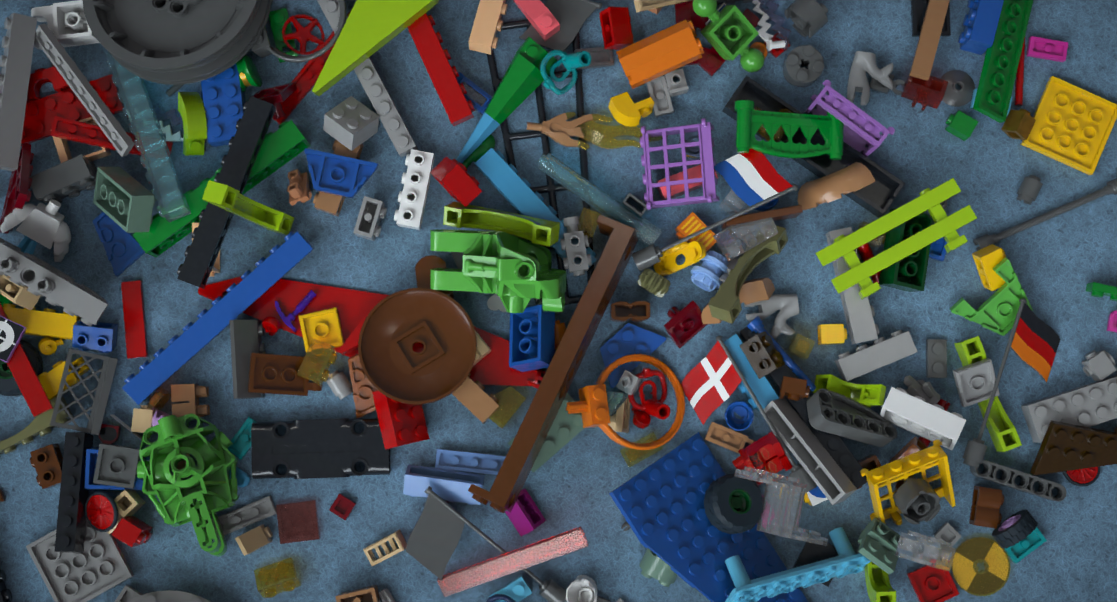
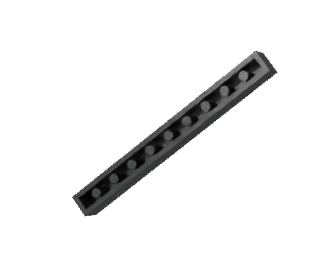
[177,96,276,289]

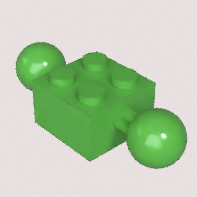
[692,0,765,72]

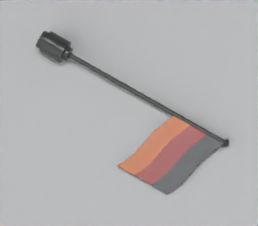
[963,298,1060,468]

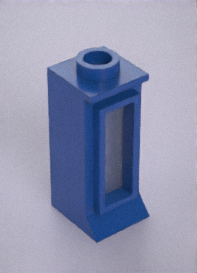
[456,72,492,115]

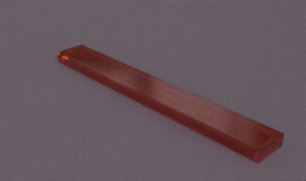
[437,527,589,597]

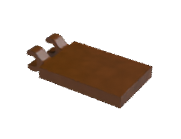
[248,353,324,396]

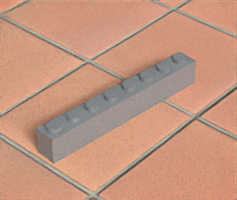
[0,13,37,171]

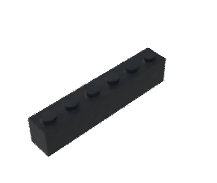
[55,432,94,553]

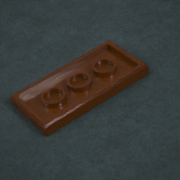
[721,205,803,231]

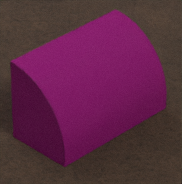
[505,488,546,537]

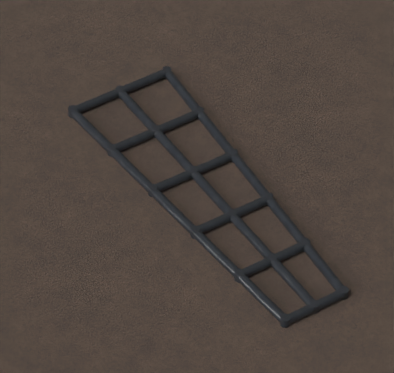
[487,19,594,305]

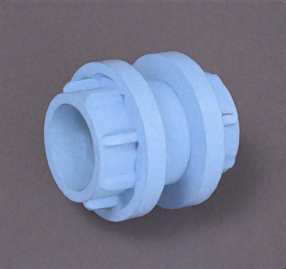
[691,250,729,292]

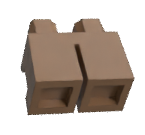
[171,384,210,417]

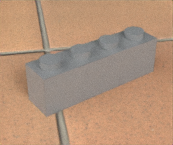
[835,330,918,381]

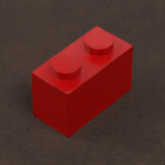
[599,7,634,50]
[112,516,153,547]

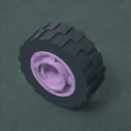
[992,510,1038,549]

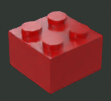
[430,157,482,207]

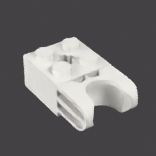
[31,0,100,50]

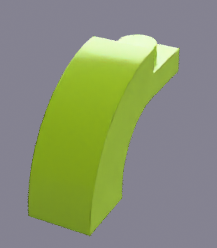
[178,92,207,156]

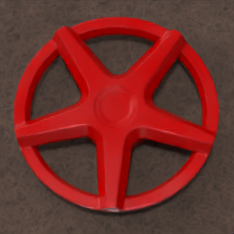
[282,14,325,55]

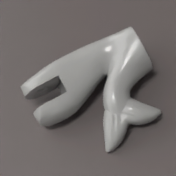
[847,51,894,105]
[744,294,799,339]

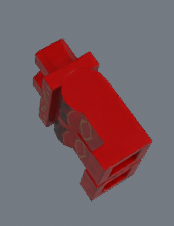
[732,432,792,486]

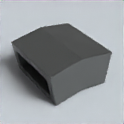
[622,192,648,217]

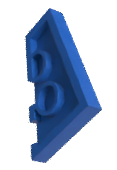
[93,212,145,277]

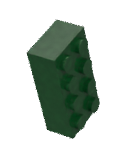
[879,209,934,292]

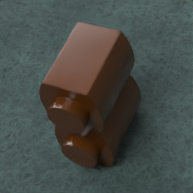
[610,301,650,322]
[969,486,1004,529]

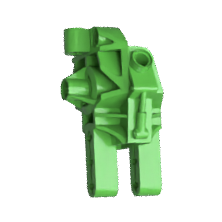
[430,229,566,313]
[137,413,239,557]

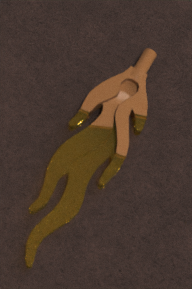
[526,112,668,149]

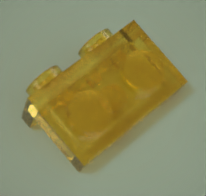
[297,339,337,386]
[254,558,301,598]

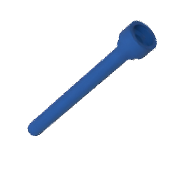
[747,316,816,391]

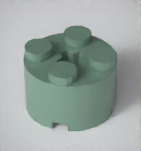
[639,548,678,587]

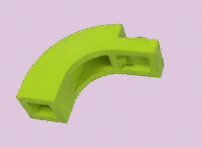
[813,374,886,408]
[865,562,896,602]

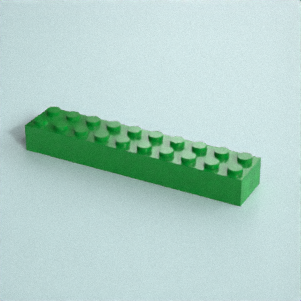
[133,120,311,258]

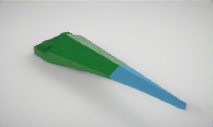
[456,37,558,163]

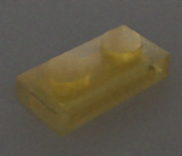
[619,432,662,467]

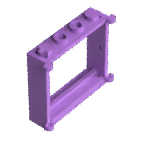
[803,80,895,157]

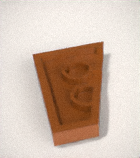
[348,354,378,419]

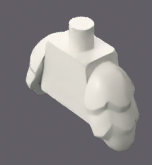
[0,199,71,262]

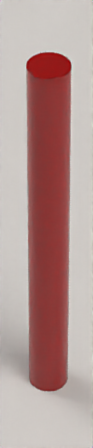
[1015,38,1025,106]

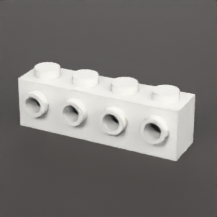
[394,149,435,230]

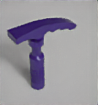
[275,290,316,333]

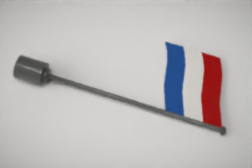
[632,149,798,271]

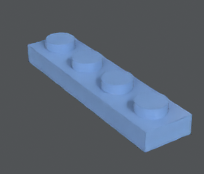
[435,449,506,475]

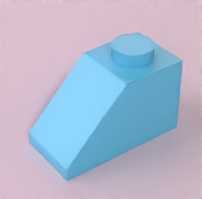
[489,574,532,602]

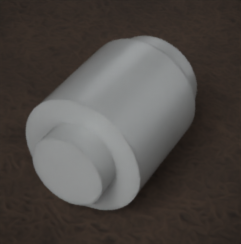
[326,370,353,400]

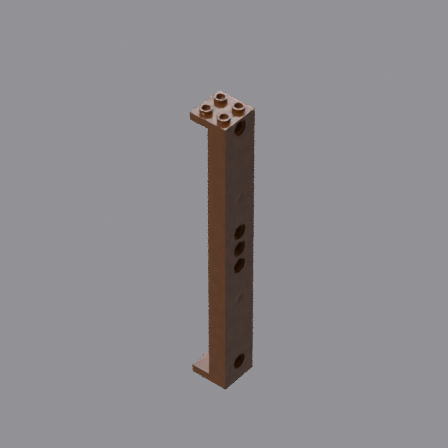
[468,214,638,513]

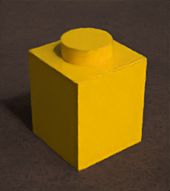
[817,324,847,345]

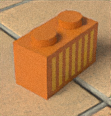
[675,212,720,252]

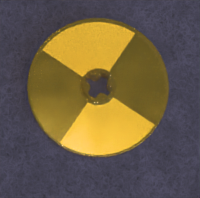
[951,537,1010,596]

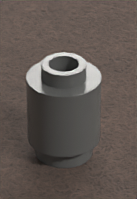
[1017,175,1043,205]

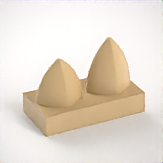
[608,393,631,433]

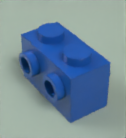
[72,320,118,353]

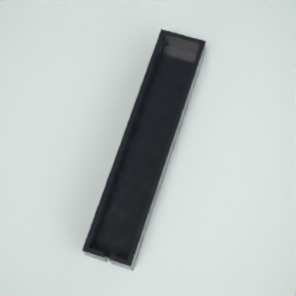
[722,75,905,218]

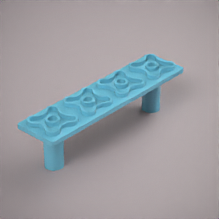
[725,527,871,602]

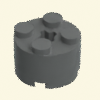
[785,0,828,38]
[783,45,824,88]
[893,477,941,524]

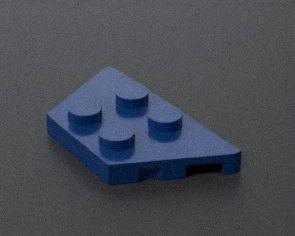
[304,148,378,198]
[600,323,667,388]

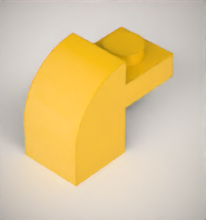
[608,92,654,127]

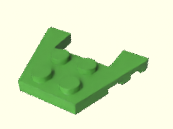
[950,257,1033,336]

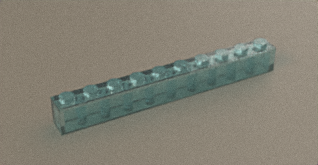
[106,52,191,222]

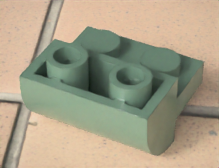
[857,517,907,575]

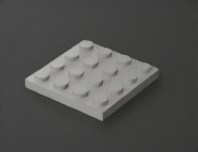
[26,518,134,602]

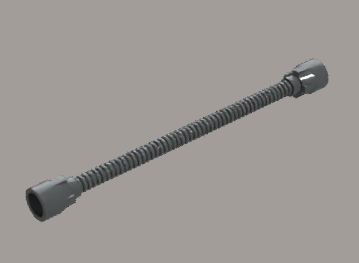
[973,178,1117,251]

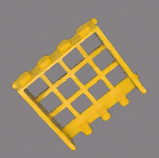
[860,440,956,525]

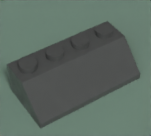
[229,320,266,399]

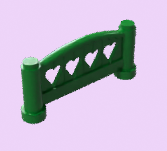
[735,100,844,160]

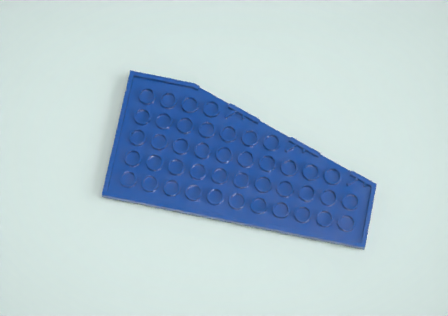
[609,432,808,602]

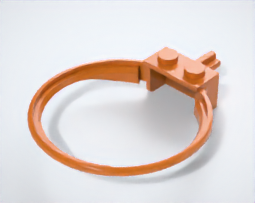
[566,354,685,450]

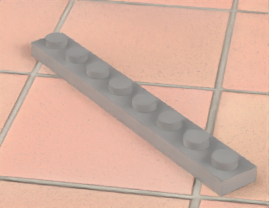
[35,24,134,157]

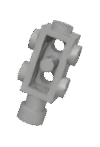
[560,216,592,276]

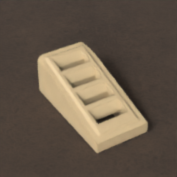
[363,530,407,566]

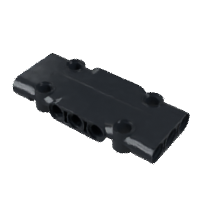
[251,418,391,479]

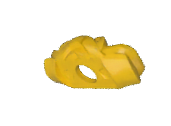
[653,241,706,276]

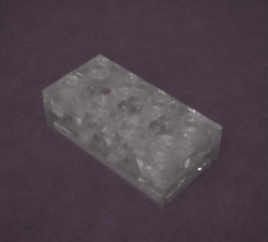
[895,530,956,571]

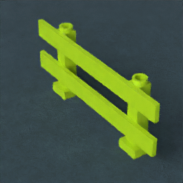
[815,178,977,299]

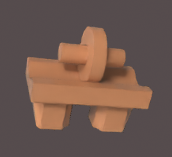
[287,169,312,206]

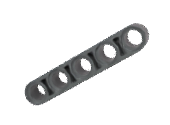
[970,460,1067,501]

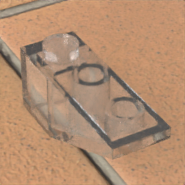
[713,217,779,261]

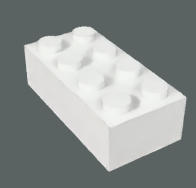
[880,387,966,450]

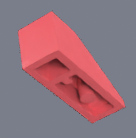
[513,0,560,41]

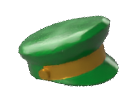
[236,55,263,92]

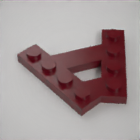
[674,0,760,76]
[0,143,34,234]

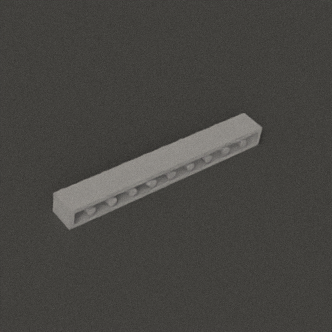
[317,0,418,158]

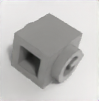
[1081,350,1116,381]

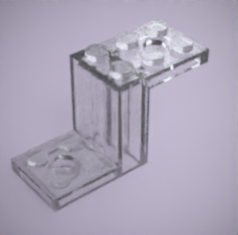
[735,467,828,546]

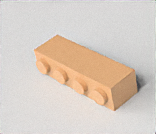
[469,0,508,55]

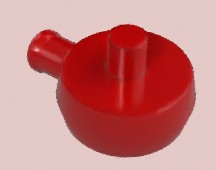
[262,316,281,336]
[631,407,651,429]

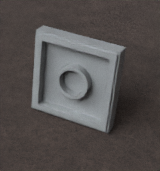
[953,358,1000,407]

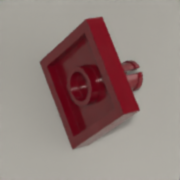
[248,82,297,119]
[664,300,707,349]

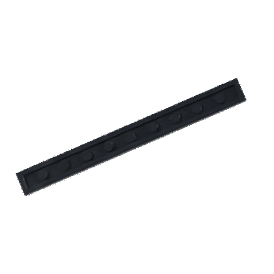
[739,327,868,489]

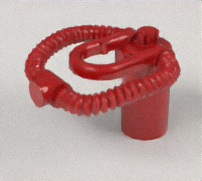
[628,368,670,419]

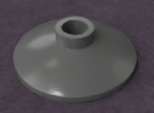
[938,70,975,107]

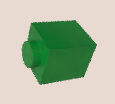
[945,110,978,141]

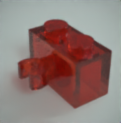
[901,75,948,111]

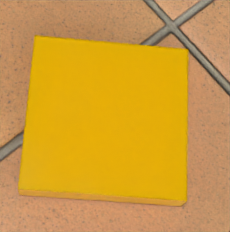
[299,307,344,354]

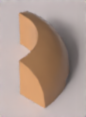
[797,162,875,210]
[701,278,775,324]

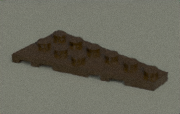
[1030,420,1117,475]

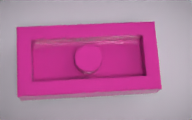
[1026,36,1068,62]

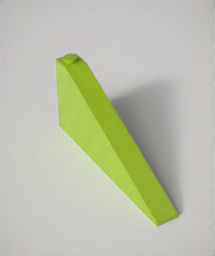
[312,0,439,96]

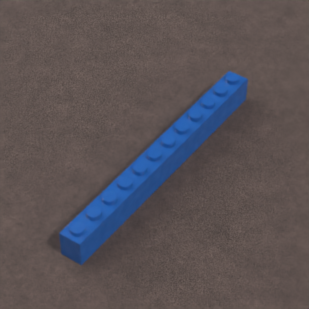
[122,231,314,405]

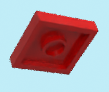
[907,558,959,602]

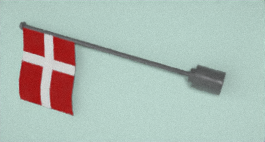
[681,336,817,495]

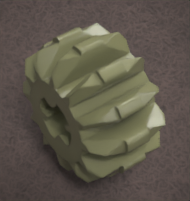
[637,268,671,297]

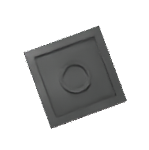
[93,443,140,489]

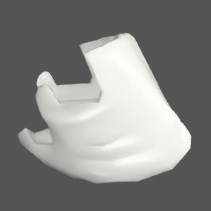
[566,575,597,602]

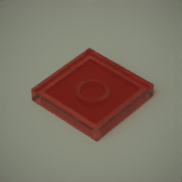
[276,500,320,544]

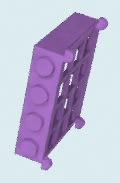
[640,118,719,210]

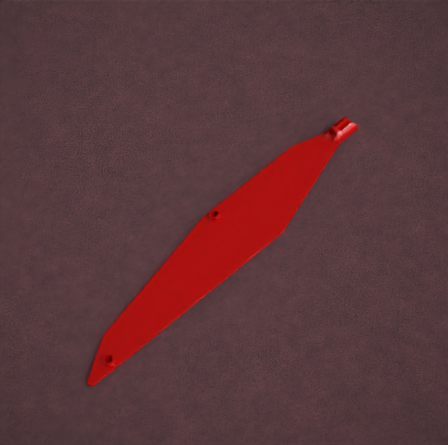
[198,276,546,389]

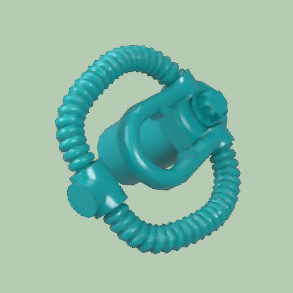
[540,50,592,95]

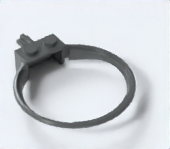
[252,0,346,63]

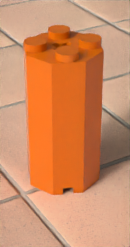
[616,20,704,89]

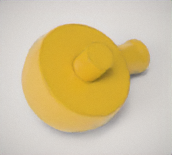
[38,337,64,355]

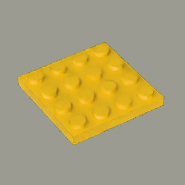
[1021,76,1117,175]

